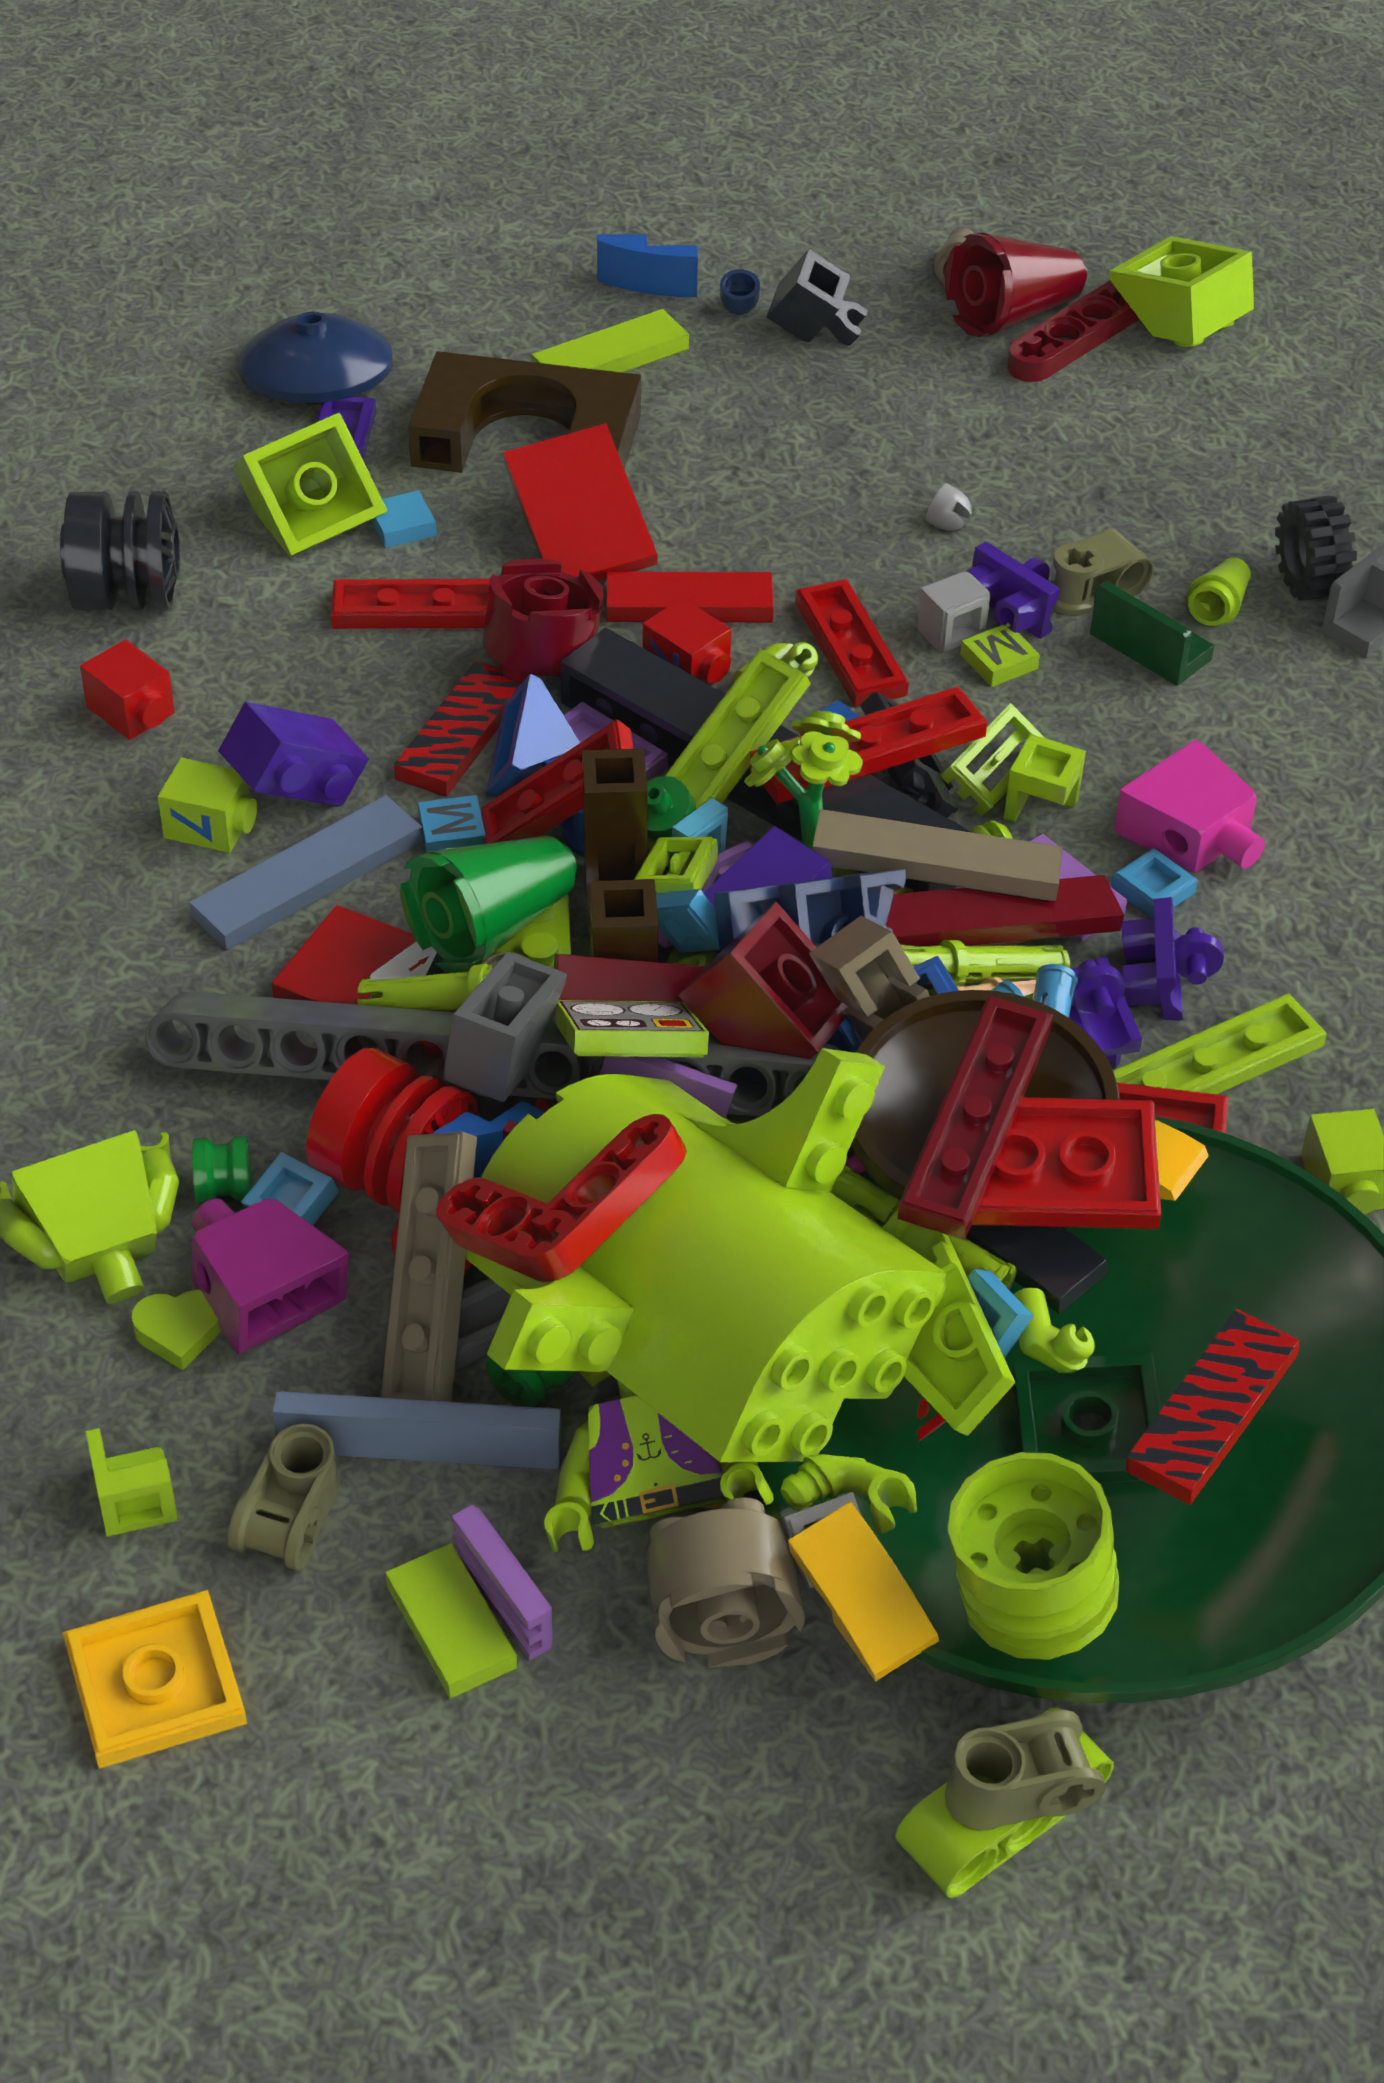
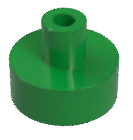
[647,776,696,840]

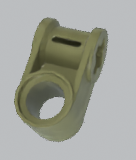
[1052,528,1154,616]
[228,1423,340,1571]
[945,1710,1106,1830]

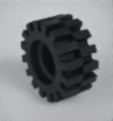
[1275,495,1357,601]

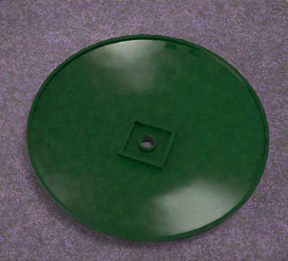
[753,1116,1384,1703]

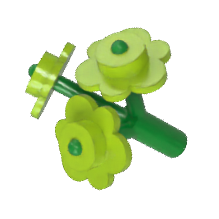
[744,710,863,849]

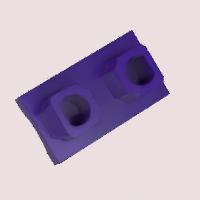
[965,542,1060,639]
[1122,897,1224,1021]
[1069,957,1142,1069]

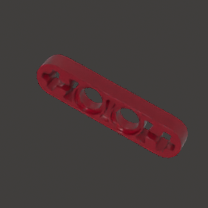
[1007,280,1140,382]

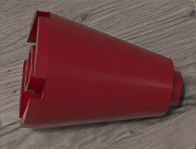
[945,233,1087,337]

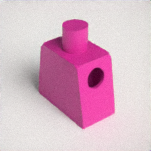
[1114,739,1265,872]

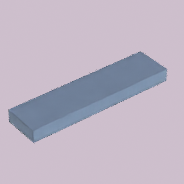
[189,795,423,951]
[273,1391,562,1470]

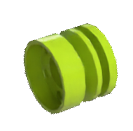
[947,1452,1119,1660]

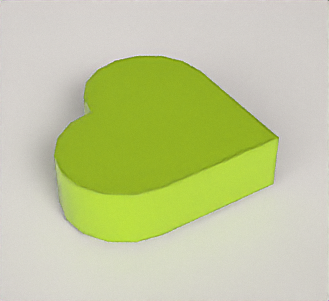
[131,1289,221,1370]

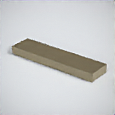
[812,809,1063,901]
[381,1132,477,1402]

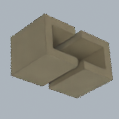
[809,916,930,1042]

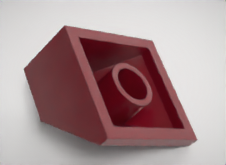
[678,902,848,1059]

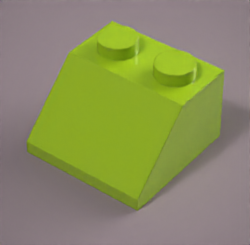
[1109,236,1254,347]
[233,412,388,557]

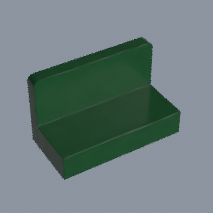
[1090,581,1215,686]

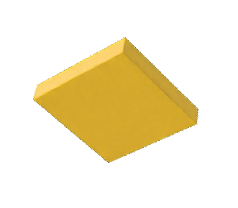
[62,1590,247,1769]

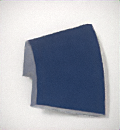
[713,869,906,952]

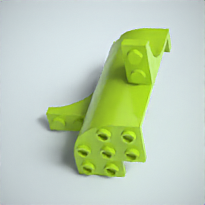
[466,1048,946,1462]

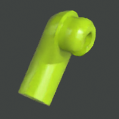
[1013,1288,1095,1373]

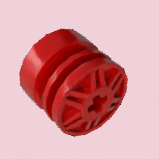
[305,1048,479,1215]

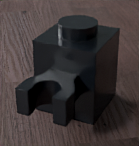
[766,249,868,346]

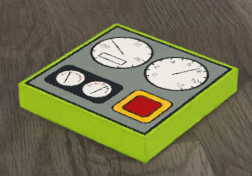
[555,1000,709,1057]

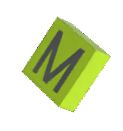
[960,623,1040,687]

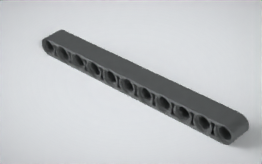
[144,991,841,1116]

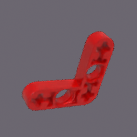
[436,1114,687,1282]

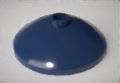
[238,312,393,403]

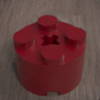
[482,559,603,681]

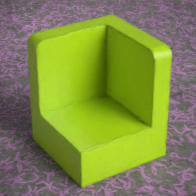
[1003,734,1086,823]
[85,1428,178,1537]

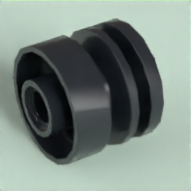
[60,491,180,610]

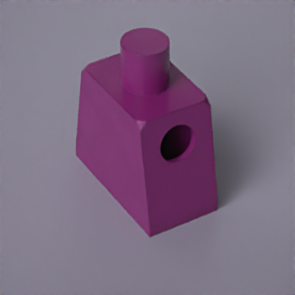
[191,1199,349,1355]

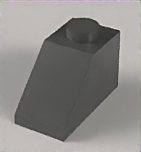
[443,952,567,1102]

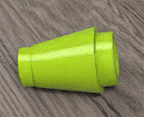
[1188,558,1251,626]

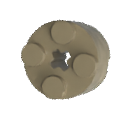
[646,1498,805,1668]

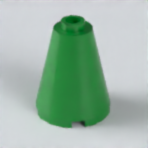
[400,836,577,973]

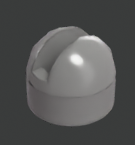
[925,483,972,531]

